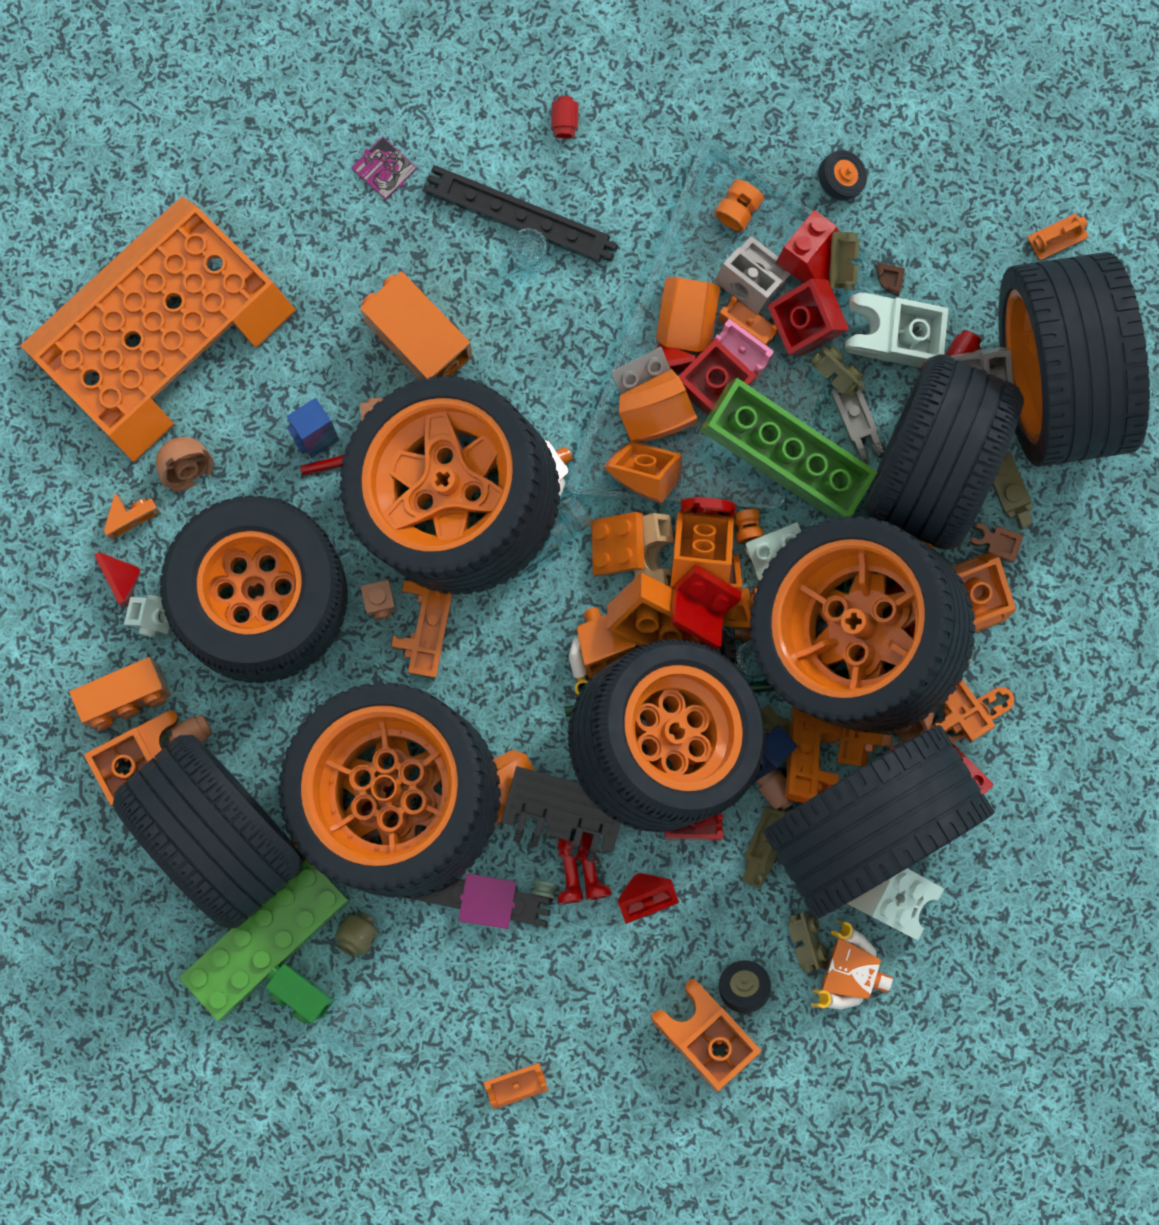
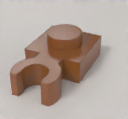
[969,523,1024,564]

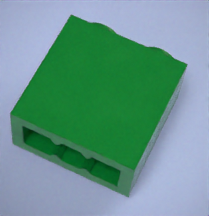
[266,964,336,1024]

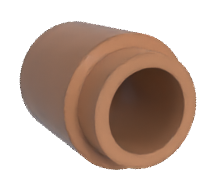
[168,714,213,743]
[756,770,795,811]

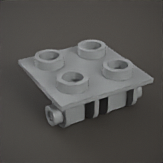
[611,347,670,399]

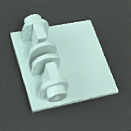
[745,522,801,581]

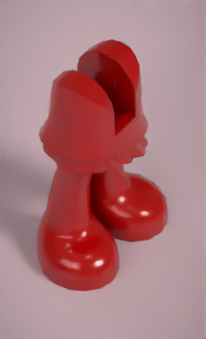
[557,832,612,905]

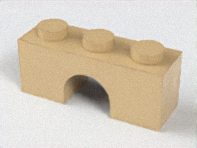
[634,513,674,589]

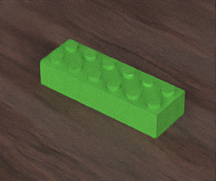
[699,378,878,519]
[179,860,351,1021]

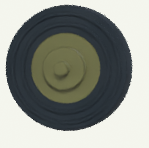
[719,960,771,1013]

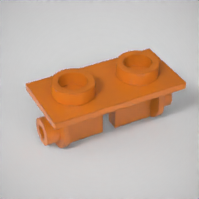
[1027,213,1089,261]

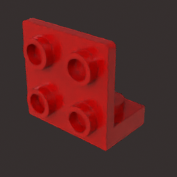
[671,564,742,650]

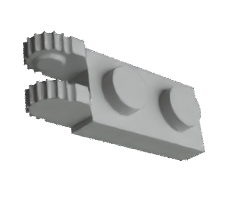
[830,385,884,462]

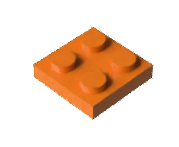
[591,512,645,576]

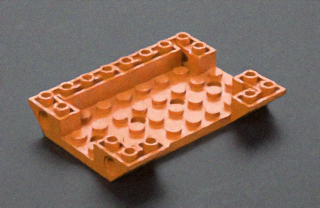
[20,196,296,463]

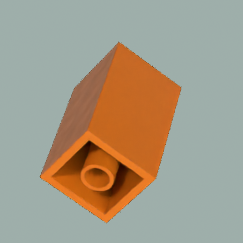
[360,271,473,380]

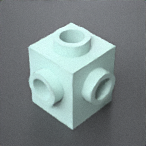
[124,595,170,638]

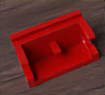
[664,812,723,841]

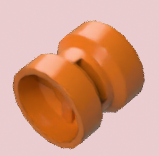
[734,509,764,544]

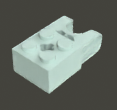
[844,293,948,368]
[847,868,945,941]

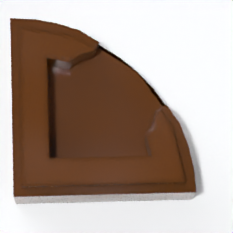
[876,263,905,297]

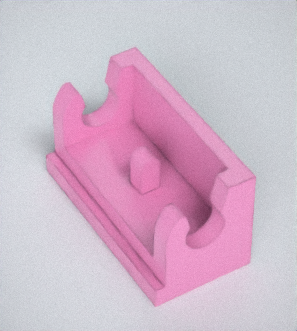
[715,319,774,380]

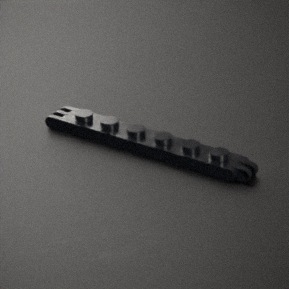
[422,165,619,262]
[407,879,553,927]

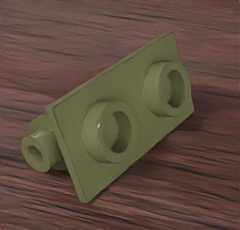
[829,232,860,290]
[810,343,865,398]
[787,911,828,973]

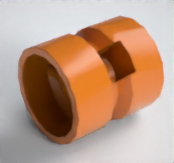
[714,179,764,232]

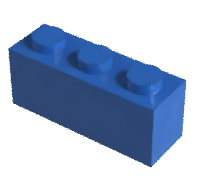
[287,398,339,458]

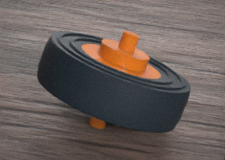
[818,150,867,201]

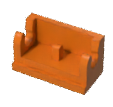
[718,295,778,347]
[483,1062,549,1109]

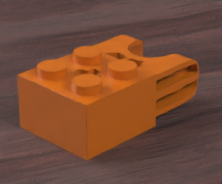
[84,710,179,807]
[650,979,762,1094]

